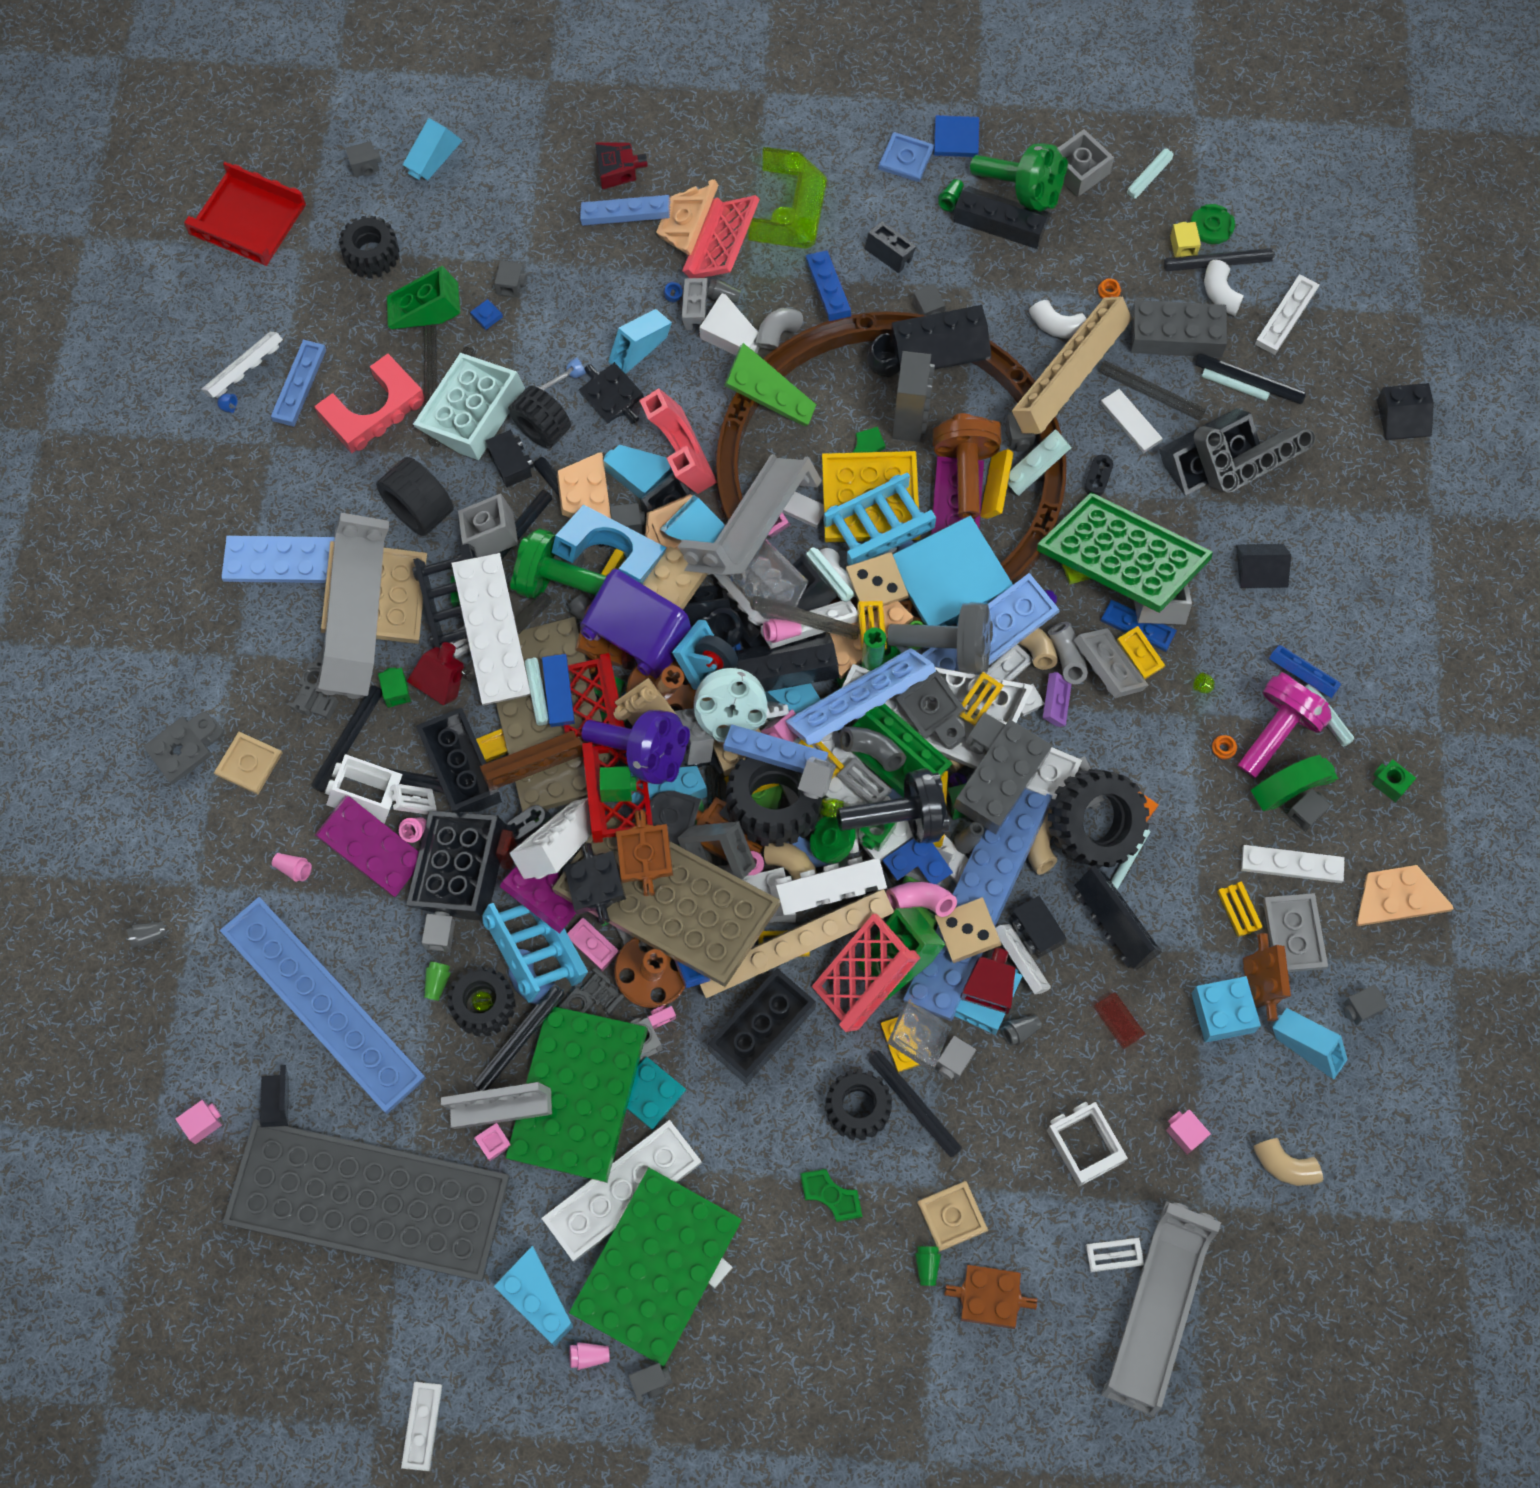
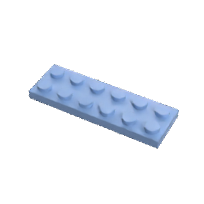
[222,536,334,583]
[921,573,1060,671]
[786,648,936,746]

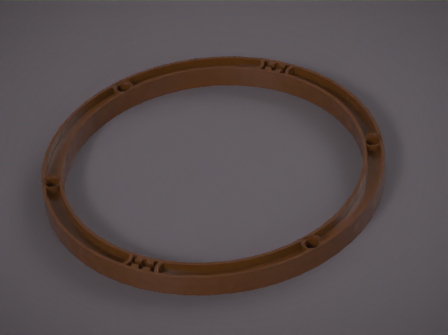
[716,311,1066,625]

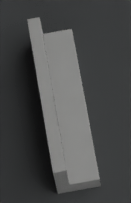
[441,1082,552,1129]

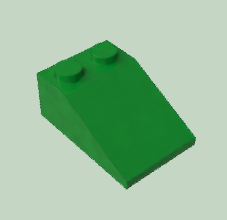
[387,266,460,329]
[857,908,945,1000]

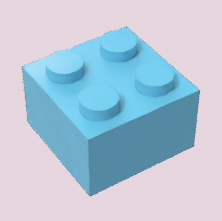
[1191,976,1261,1043]

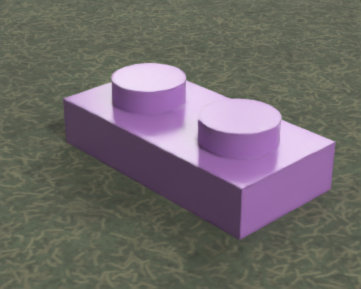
[1043,672,1072,727]

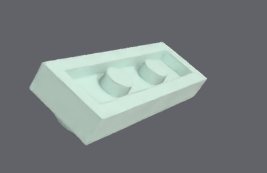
[1008,429,1072,496]

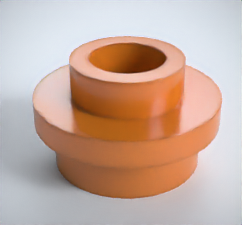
[1098,279,1121,299]
[1212,735,1237,760]

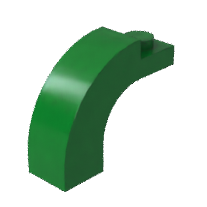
[1251,755,1339,811]

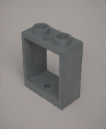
[678,821,756,879]

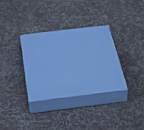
[878,132,935,182]

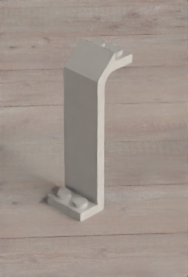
[678,454,822,575]
[315,513,389,699]
[1101,1201,1221,1416]

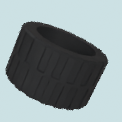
[376,457,454,536]

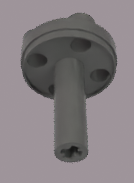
[888,602,993,674]

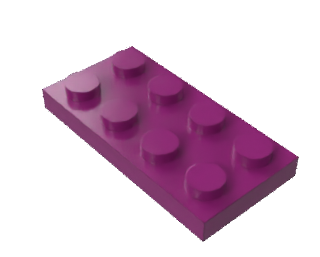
[931,456,984,535]
[314,795,419,897]

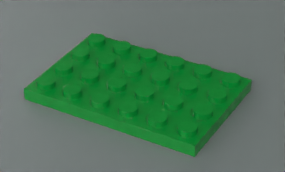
[1037,492,1213,613]
[506,1007,648,1183]
[569,1168,742,1367]

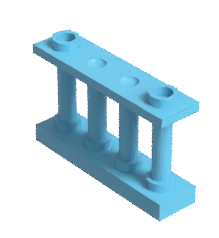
[824,472,936,566]
[482,903,588,1003]

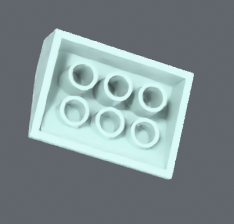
[413,353,525,460]

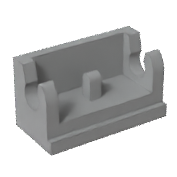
[682,278,708,330]

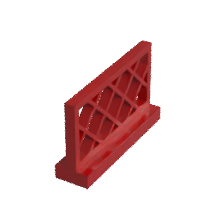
[564,653,625,757]
[582,742,653,843]

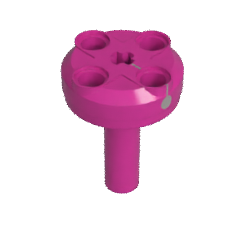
[1237,672,1332,779]

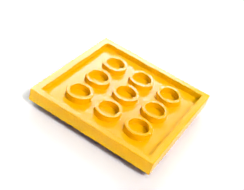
[822,451,920,542]

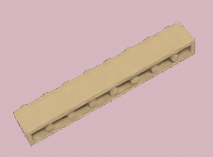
[1012,297,1132,434]
[700,889,894,998]

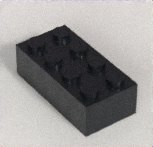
[707,968,816,1085]

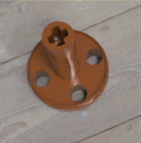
[933,413,1001,519]
[626,659,696,710]
[614,937,685,1009]

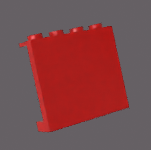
[184,162,306,266]

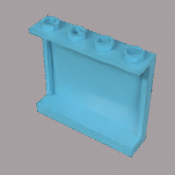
[893,516,1013,626]

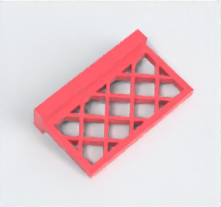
[682,195,760,278]
[812,914,921,1032]

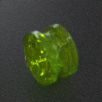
[821,798,845,817]

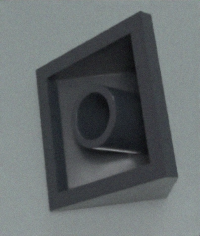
[640,473,693,518]
[1236,544,1291,588]

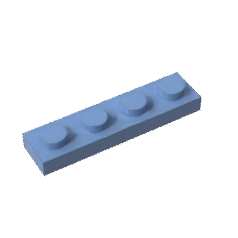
[580,195,670,225]
[271,340,326,427]
[723,724,828,773]

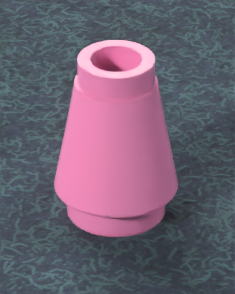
[763,618,802,643]
[399,817,427,843]
[272,853,312,882]
[569,1342,609,1370]

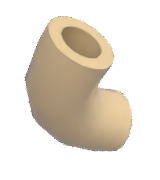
[1018,628,1057,670]
[1027,808,1057,875]
[764,842,817,880]
[1253,1138,1323,1186]

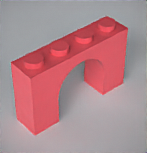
[314,354,425,453]
[639,388,717,494]

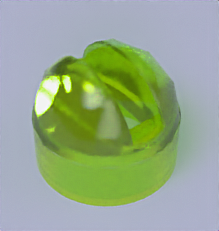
[1193,672,1215,694]
[472,992,493,1013]

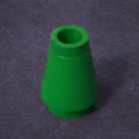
[938,179,964,212]
[915,1246,941,1286]

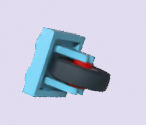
[672,620,738,690]

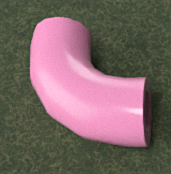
[886,882,957,917]

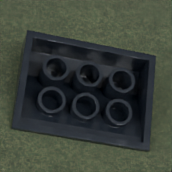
[406,811,507,921]

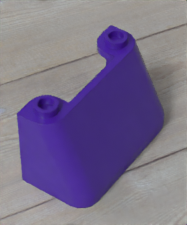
[580,569,691,679]

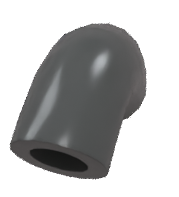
[839,726,906,772]

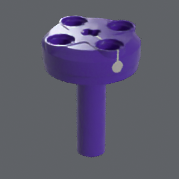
[582,710,690,784]

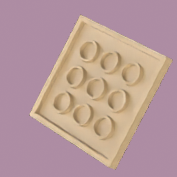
[321,541,427,644]

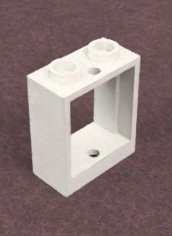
[325,754,402,824]
[1047,1102,1128,1187]

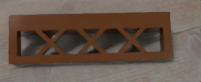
[480,730,583,791]

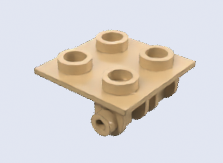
[614,678,678,726]

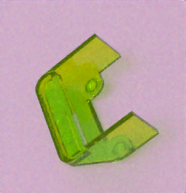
[748,147,827,249]

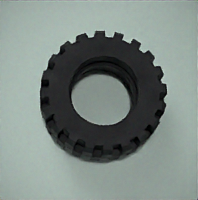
[727,757,823,847]
[1048,769,1150,868]

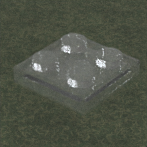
[888,999,951,1071]

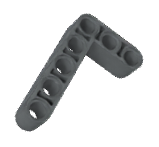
[1194,426,1316,493]

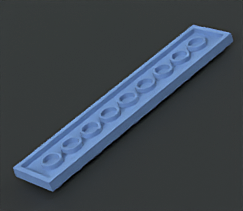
[903,790,1052,1022]
[220,897,426,1114]

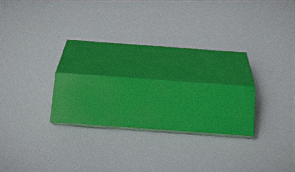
[852,703,953,798]

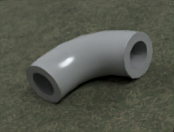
[756,308,803,349]
[1048,621,1088,684]

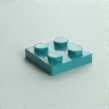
[627,1056,686,1131]

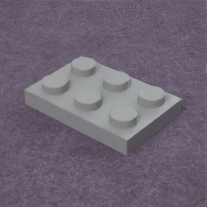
[1074,628,1148,698]
[1263,893,1328,972]

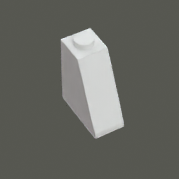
[699,293,760,355]

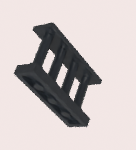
[412,543,477,648]

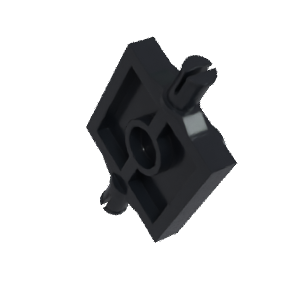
[579,362,644,424]
[564,843,626,924]

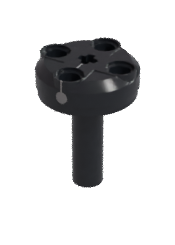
[836,768,949,844]

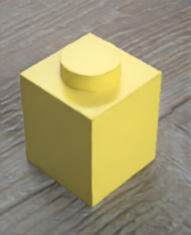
[1170,222,1201,257]

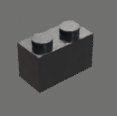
[485,430,534,488]
[1010,895,1066,959]

